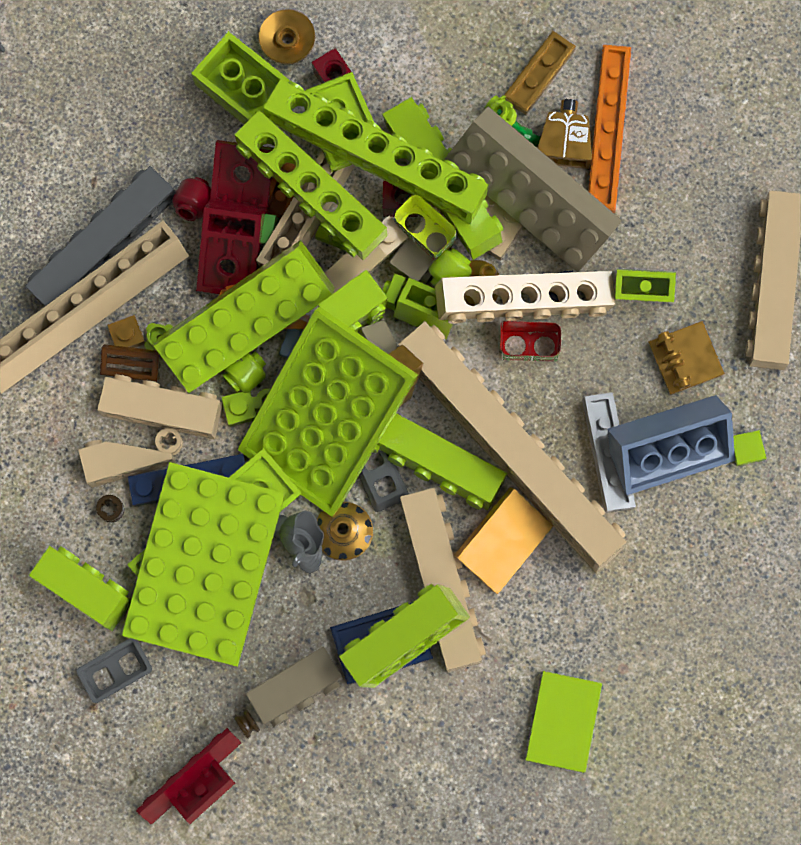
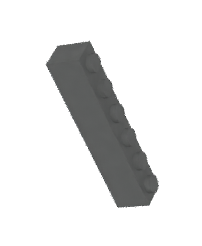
[25,166,175,307]

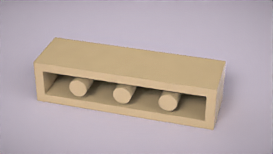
[97,374,223,439]

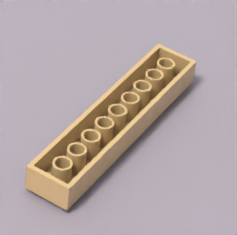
[398,321,626,573]

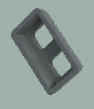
[359,450,409,512]
[77,638,152,703]

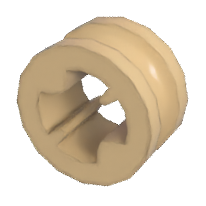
[155,428,183,456]

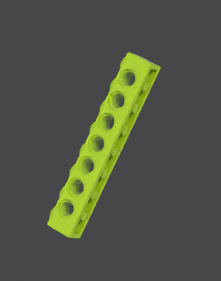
[263,79,489,224]

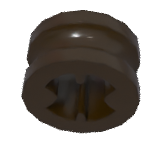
[96,495,125,523]
[233,708,260,739]

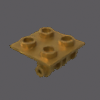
[648,321,725,395]

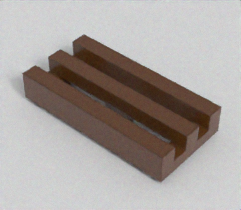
[100,344,161,382]

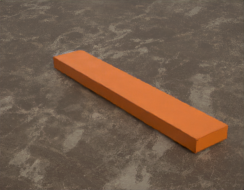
[588,44,631,213]

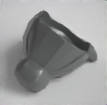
[274,510,324,574]

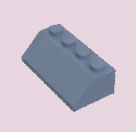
[607,395,735,495]

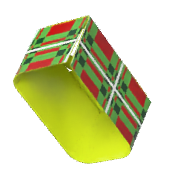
[395,195,456,260]

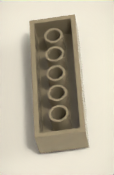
[445,107,622,272]

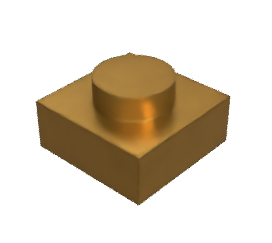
[107,315,145,348]

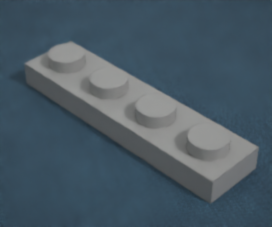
[582,392,636,513]

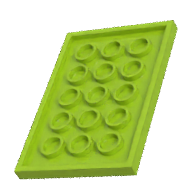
[237,307,418,517]
[122,462,285,667]

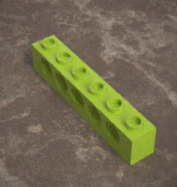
[234,110,388,260]

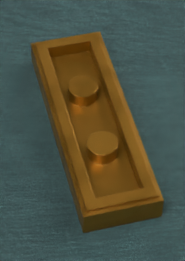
[504,31,576,115]

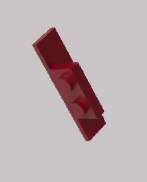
[136,728,242,825]

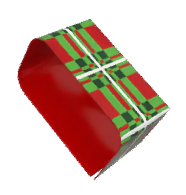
[500,321,561,362]

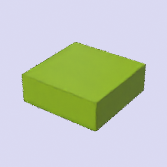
[733,430,767,466]

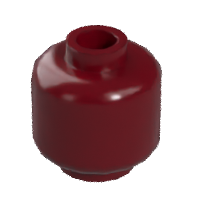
[172,177,211,221]

